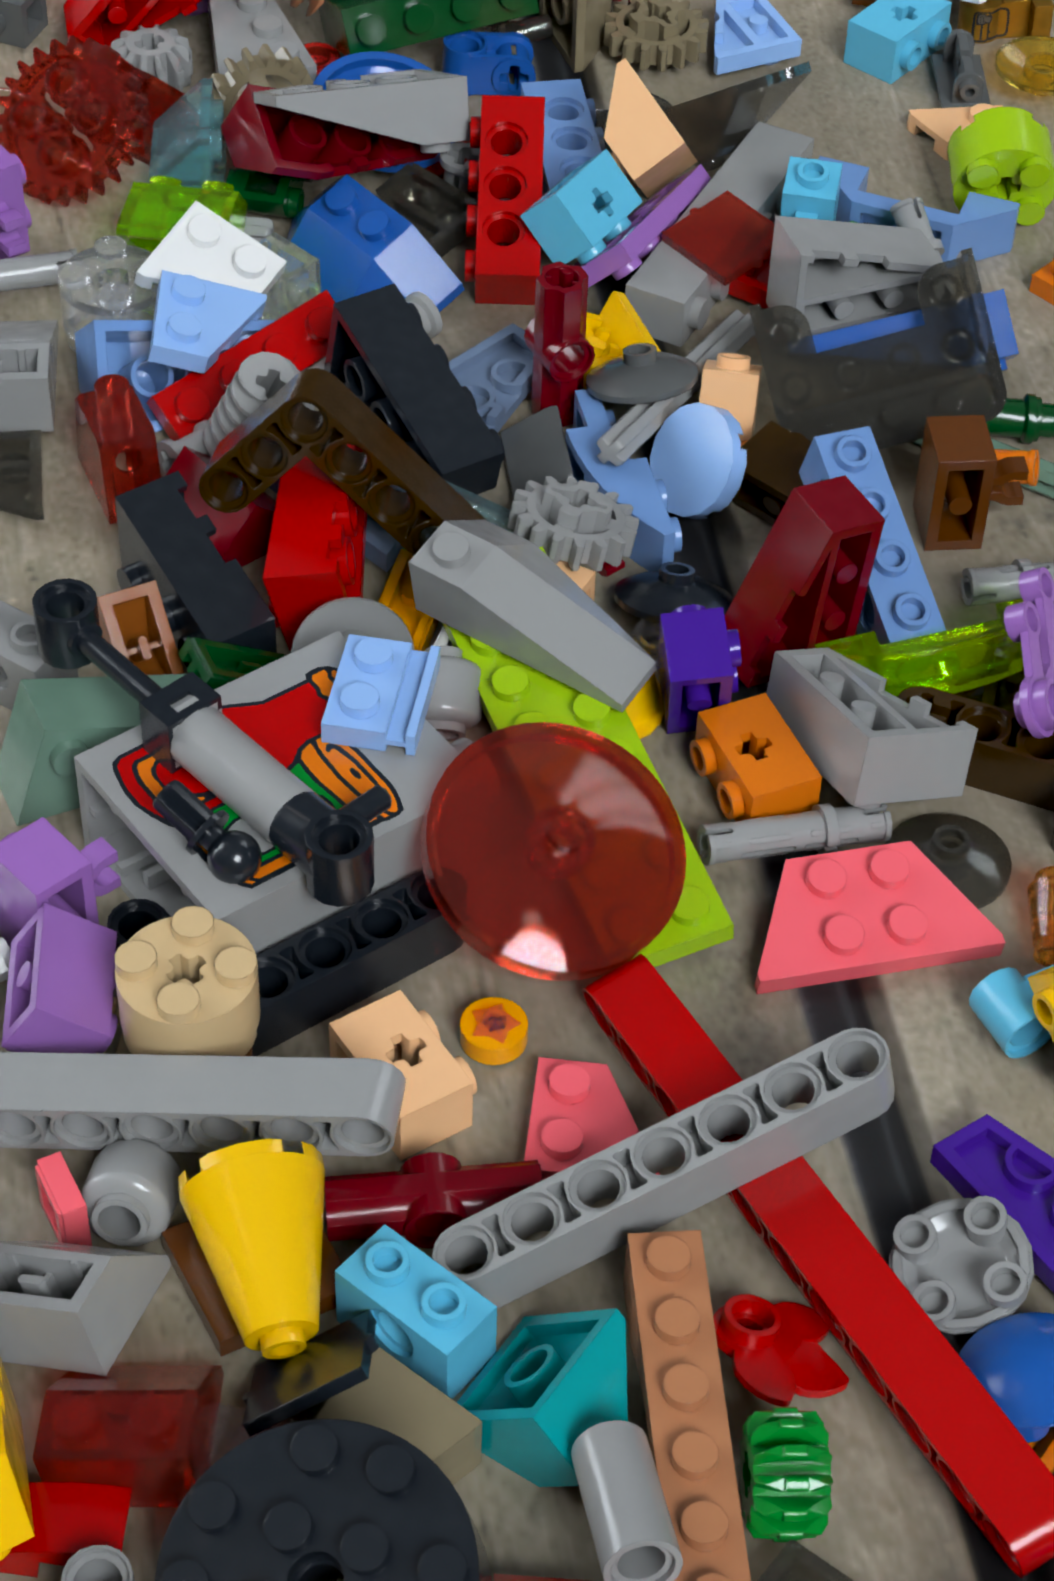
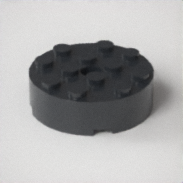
[154,1419,492,1581]

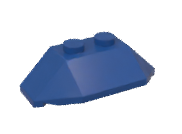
[281,174,465,313]

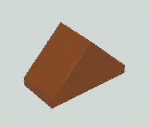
[97,580,185,675]

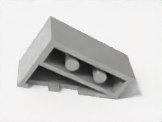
[766,647,978,809]

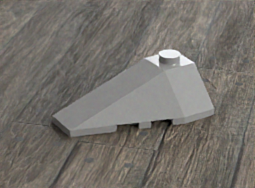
[253,69,470,153]
[408,519,657,713]

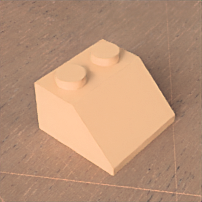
[604,58,698,198]

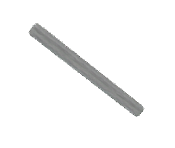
[597,310,756,466]

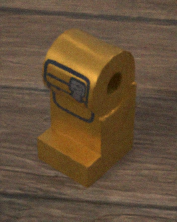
[957,0,1054,44]

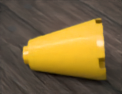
[178,1139,325,1359]

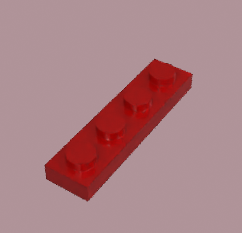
[146,290,335,441]

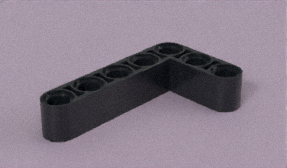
[107,868,467,1056]

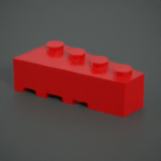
[263,444,367,651]

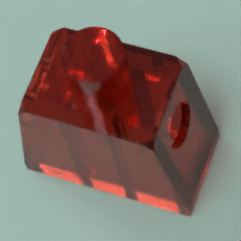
[75,374,161,524]

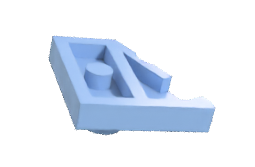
[148,270,267,374]

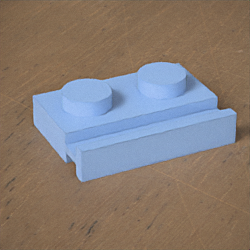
[321,634,441,756]

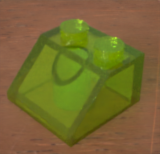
[116,176,247,257]

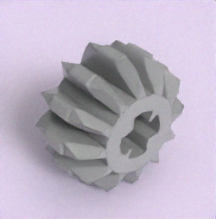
[109,24,193,102]

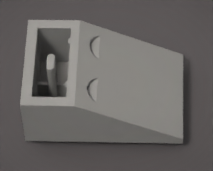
[0,320,59,434]

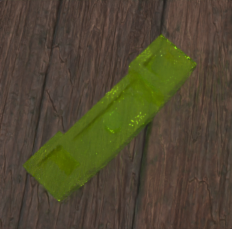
[815,598,1024,697]

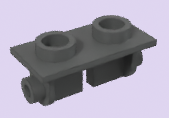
[931,29,991,108]

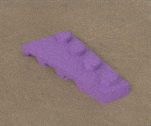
[572,164,711,288]

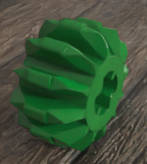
[738,1407,834,1542]

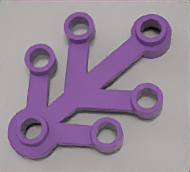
[1004,567,1054,739]

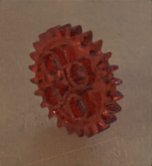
[0,35,148,207]

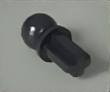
[153,780,262,884]

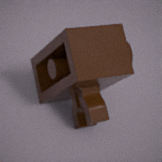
[913,415,1029,551]

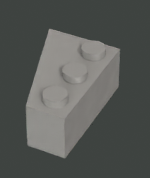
[766,215,947,341]

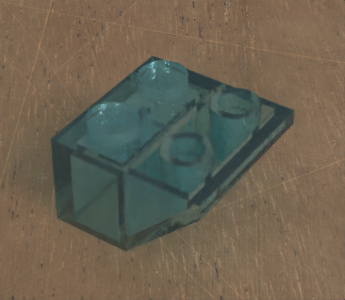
[148,78,227,213]

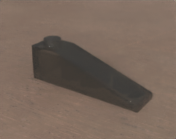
[662,61,812,172]

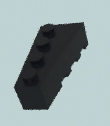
[324,283,505,499]

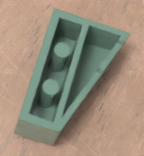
[0,674,186,826]

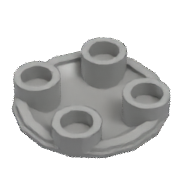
[889,1196,1034,1335]

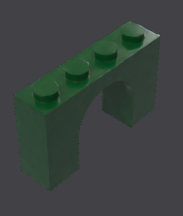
[319,0,539,56]

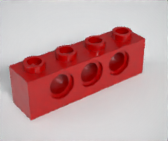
[465,95,545,305]

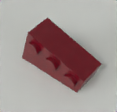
[725,475,885,688]

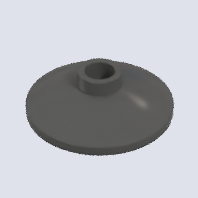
[586,343,699,404]

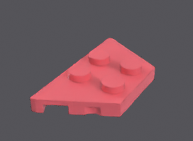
[754,840,1006,994]

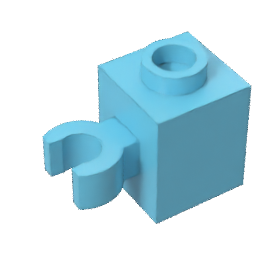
[780,156,843,221]

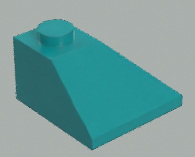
[457,1308,628,1487]

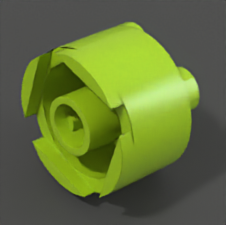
[947,107,1054,226]

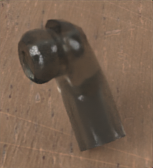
[482,13,554,46]

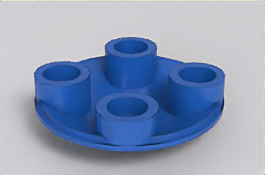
[959,1312,1054,1443]

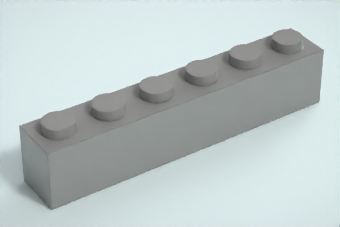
[625,121,814,347]

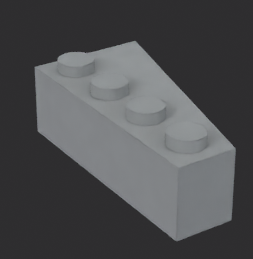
[207,0,317,82]

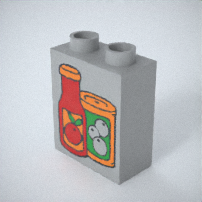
[74,631,500,955]

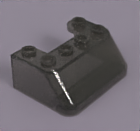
[749,248,1007,450]

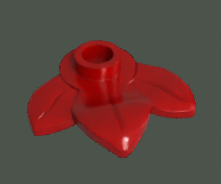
[713,1294,850,1407]

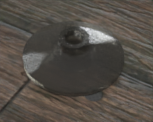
[885,812,1012,909]

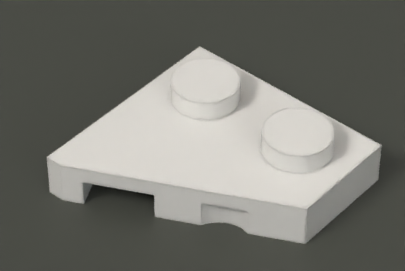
[134,200,287,294]

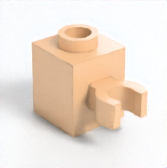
[699,353,762,441]

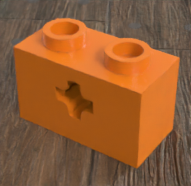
[690,693,822,822]

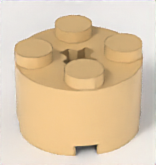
[115,906,261,1056]

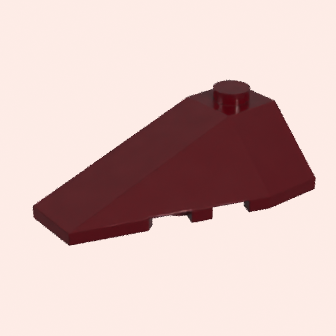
[221,84,438,180]

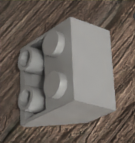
[0,1240,172,1376]

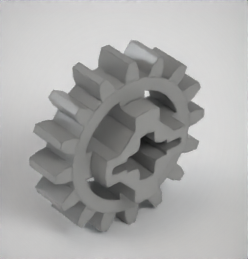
[507,476,639,572]

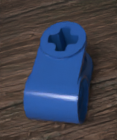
[441,30,536,96]

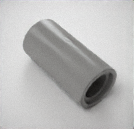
[571,1420,683,1581]

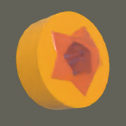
[460,997,528,1065]

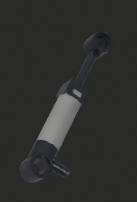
[32,578,392,907]

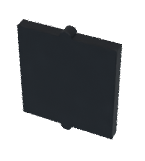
[242,1310,379,1437]

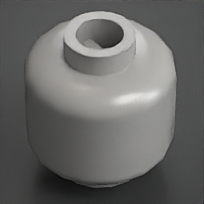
[425,646,482,741]
[81,1139,181,1246]

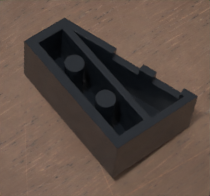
[115,471,277,668]

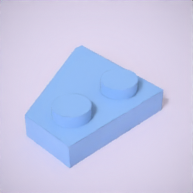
[713,0,802,75]

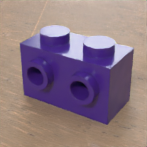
[657,604,742,734]

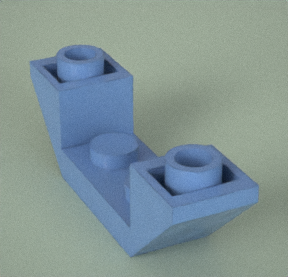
[818,156,1020,269]

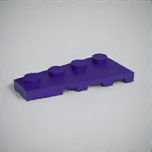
[930,1114,1054,1293]

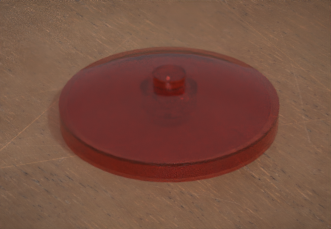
[420,722,686,981]

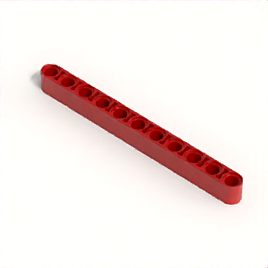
[582,954,1054,1578]

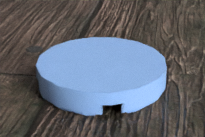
[649,402,747,520]

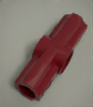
[524,261,595,427]
[324,1152,542,1249]

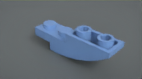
[565,389,682,571]

